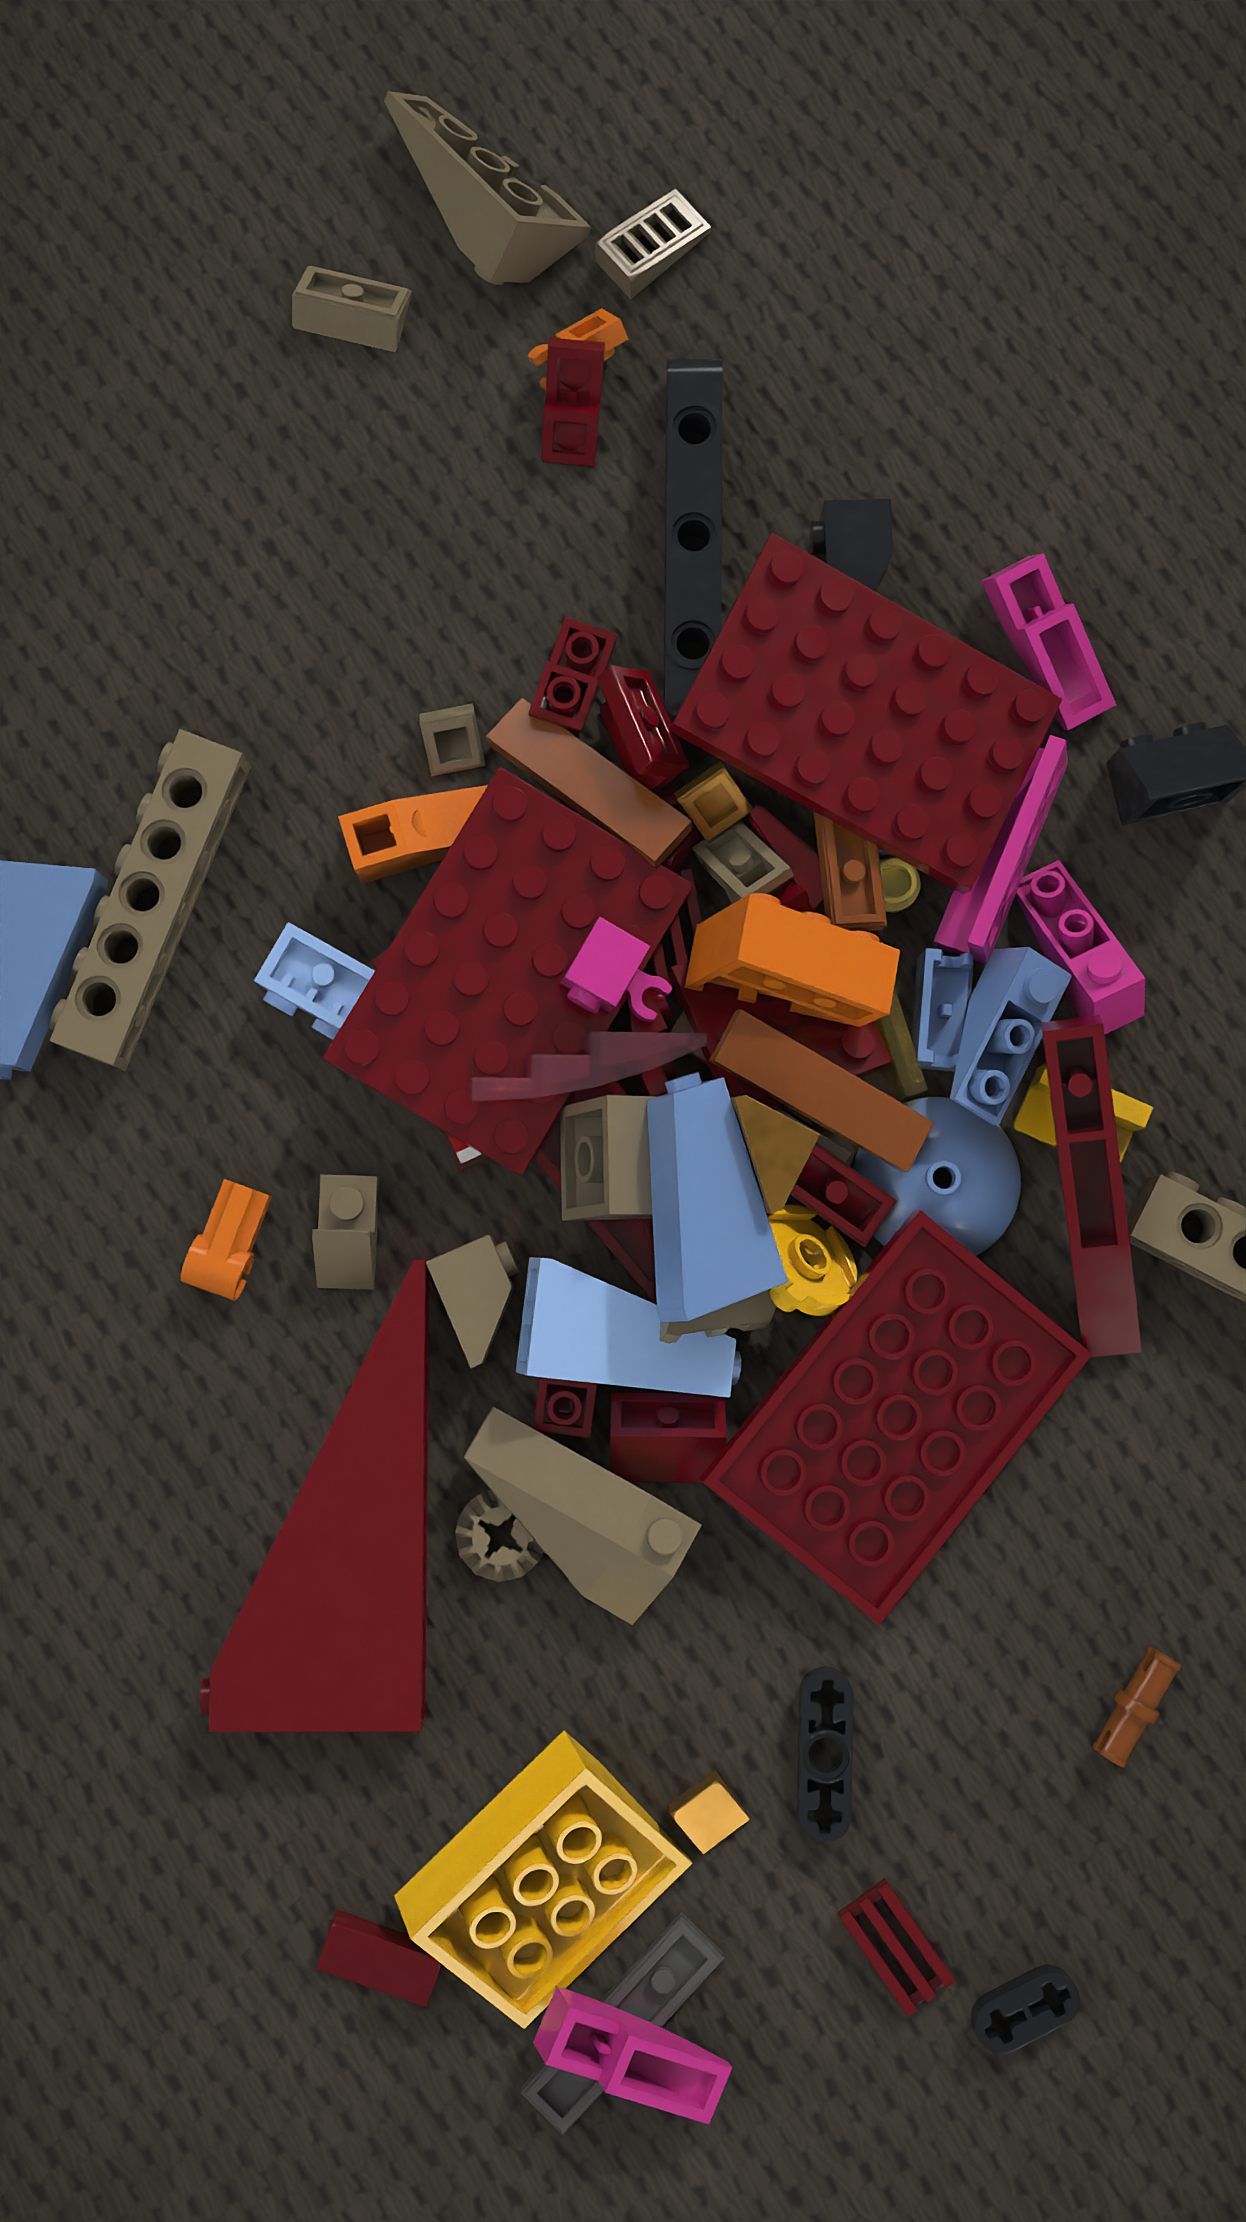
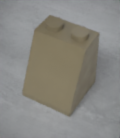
[560,1095,656,1221]

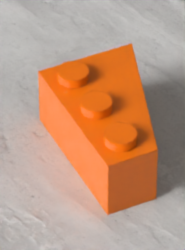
[684,893,900,1027]

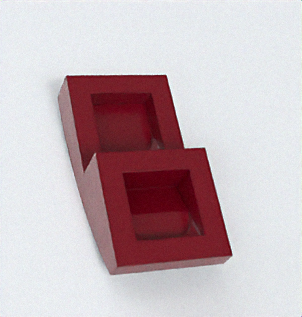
[541,337,605,467]

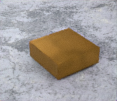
[674,761,753,842]

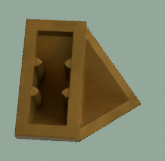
[731,1095,820,1214]

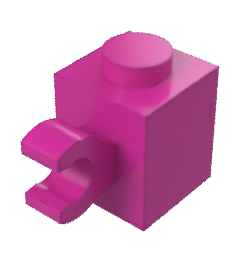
[560,917,672,1022]

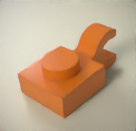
[527,308,629,390]

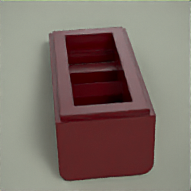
[747,805,824,913]

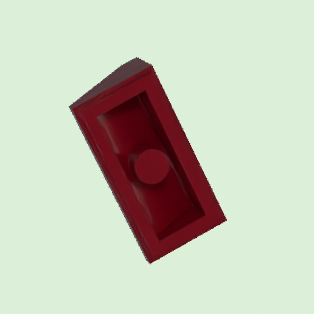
[789,1142,897,1247]
[316,1909,442,2007]

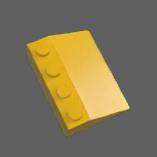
[394,1730,692,2029]

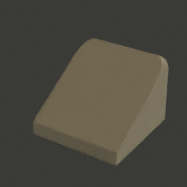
[419,704,485,776]

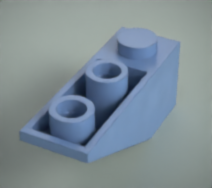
[950,947,1072,1126]

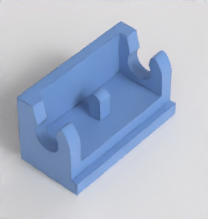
[909,948,974,1072]

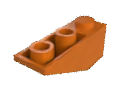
[338,785,488,884]

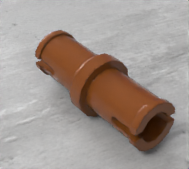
[1091,1646,1182,1767]

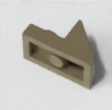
[692,820,794,904]
[312,1174,379,1290]

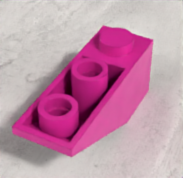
[1015,860,1145,1034]

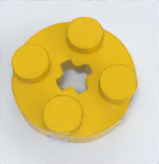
[768,1204,857,1316]

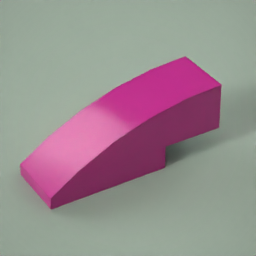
[981,553,1116,730]
[533,1986,732,2124]

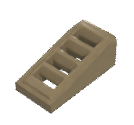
[595,188,711,300]

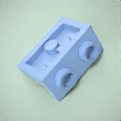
[254,922,375,1040]

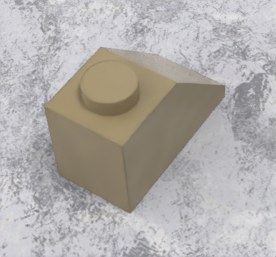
[426,1234,519,1368]

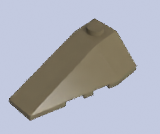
[384,91,592,285]
[463,1407,702,1625]

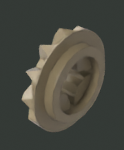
[455,1490,544,1582]

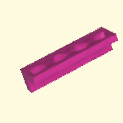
[934,735,1068,964]

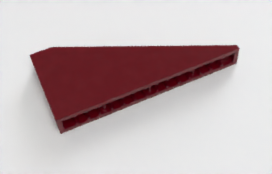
[200,1260,430,1732]

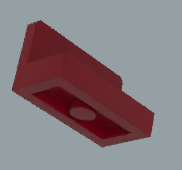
[597,665,690,794]
[610,1392,726,1483]

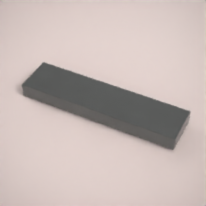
[520,1912,724,2135]

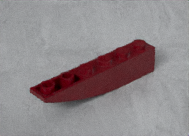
[1041,1015,1142,1357]

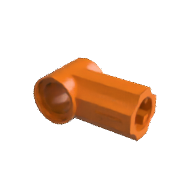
[180,1179,272,1301]

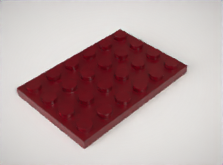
[669,533,1062,895]
[322,766,694,1176]
[699,1209,1092,1625]

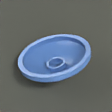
[853,1097,1021,1256]

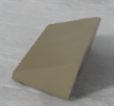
[292,266,412,352]

